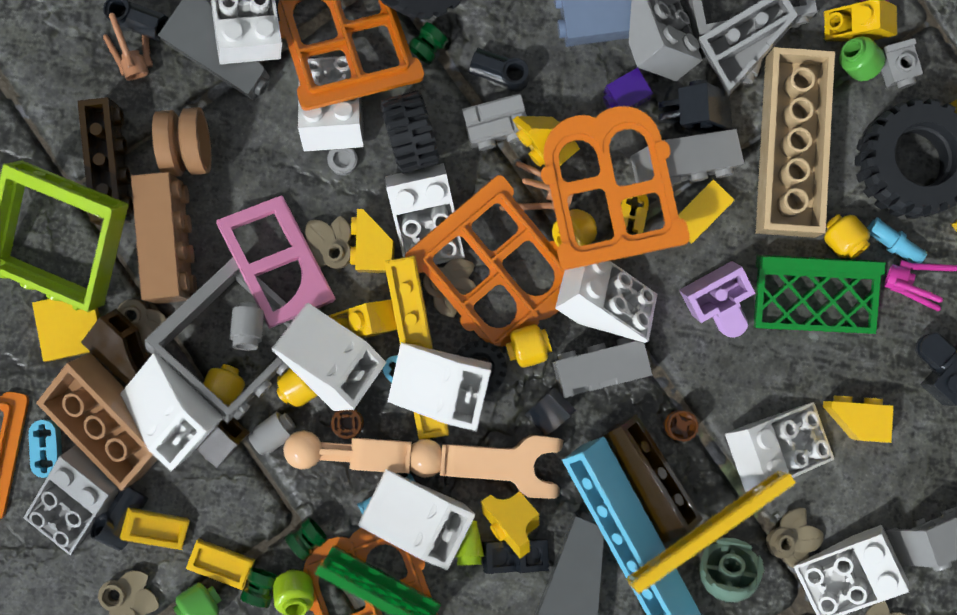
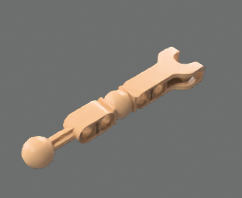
[283,430,563,498]

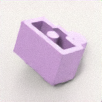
[679,261,756,338]

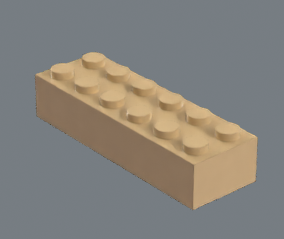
[756,47,835,238]

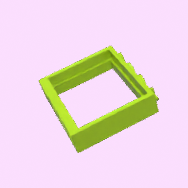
[0,160,129,312]

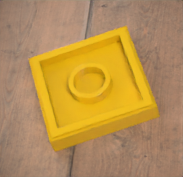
[32,299,100,362]

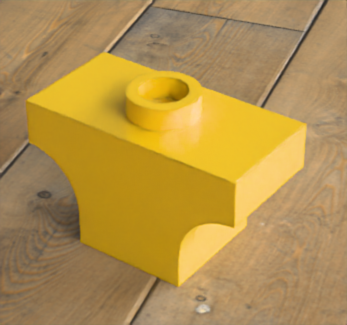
[481,491,539,559]

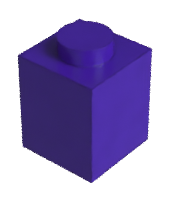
[603,67,653,109]

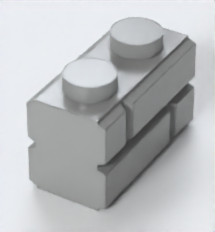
[462,93,527,151]

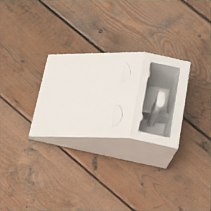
[211,0,282,64]
[298,56,364,151]
[385,163,465,264]
[555,261,657,343]
[272,303,387,411]
[388,342,492,431]
[120,352,224,471]
[725,402,834,492]
[358,469,476,570]
[794,525,909,615]

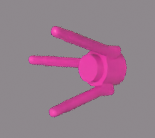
[884,260,957,311]

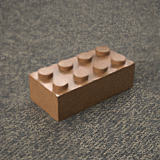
[131,172,197,304]
[36,353,158,491]

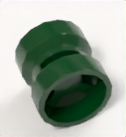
[408,22,449,65]
[285,517,328,561]
[240,568,278,608]

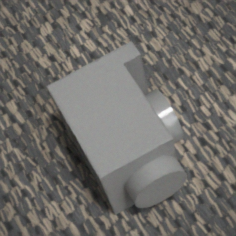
[881,38,923,89]

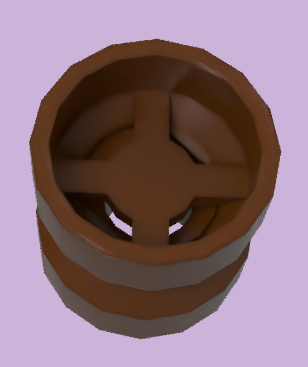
[331,409,365,439]
[663,410,699,442]

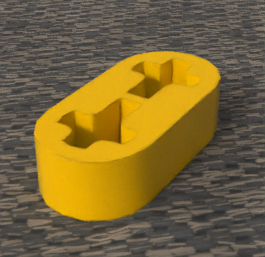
[621,194,649,234]

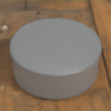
[327,148,358,176]

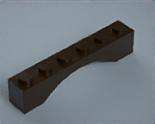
[81,309,250,468]

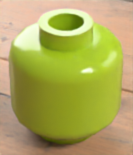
[273,570,314,615]

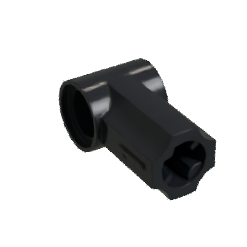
[103,0,168,41]
[469,47,529,92]
[90,487,148,551]

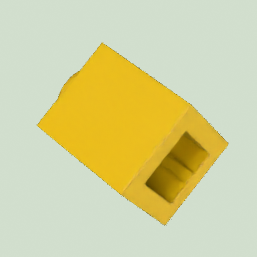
[824,0,897,41]
[513,116,580,167]
[350,209,395,273]
[328,300,397,339]
[823,395,893,443]

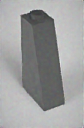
[158,0,270,101]
[535,511,604,615]

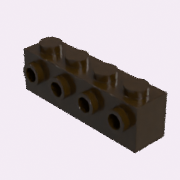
[78,97,134,226]
[597,414,703,544]

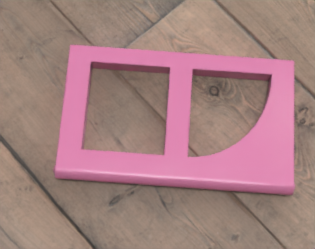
[216,196,336,329]

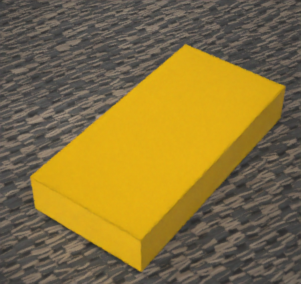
[678,179,735,244]
[120,507,190,550]
[186,539,255,590]

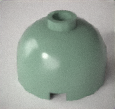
[700,538,764,602]

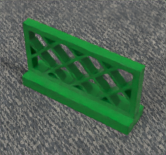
[754,255,886,334]
[315,545,441,615]

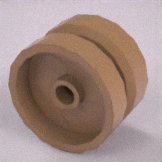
[152,107,212,177]

